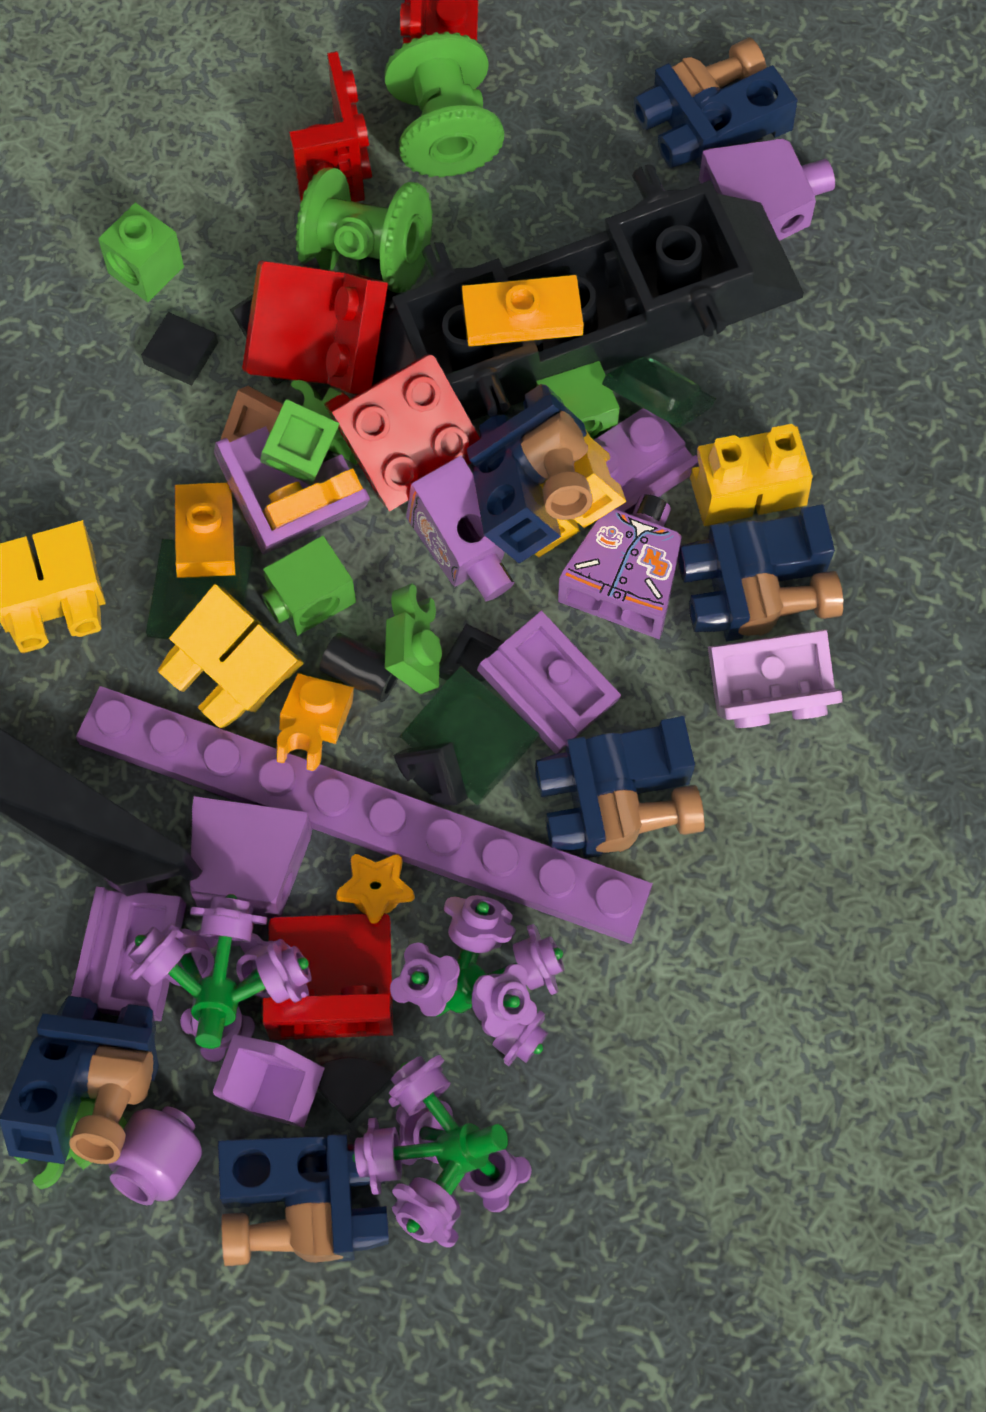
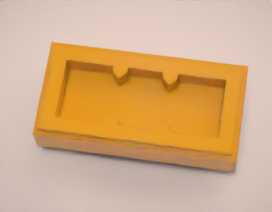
[462,275,584,346]
[175,482,235,578]

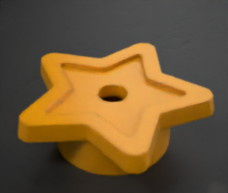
[336,854,415,924]

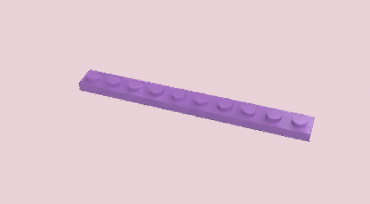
[76,686,653,944]

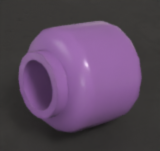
[108,1106,202,1205]

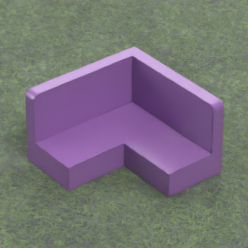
[214,426,370,555]

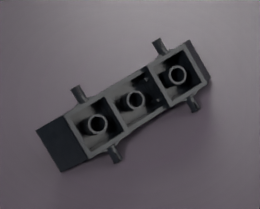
[372,164,804,421]

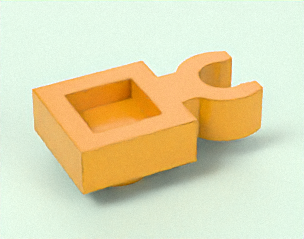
[262,468,363,531]
[276,673,354,771]

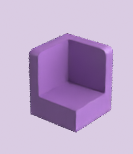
[213,1034,325,1128]

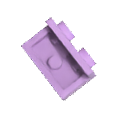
[708,629,843,728]

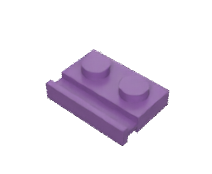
[594,403,699,515]
[477,610,621,754]
[71,887,186,1021]

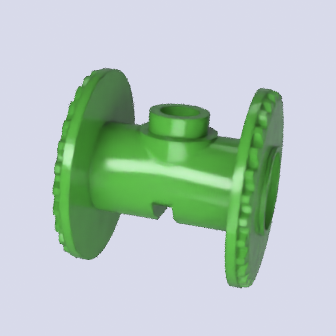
[384,32,504,178]
[296,167,433,293]

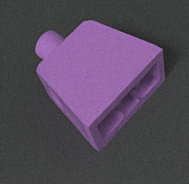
[699,139,835,241]
[190,796,312,946]

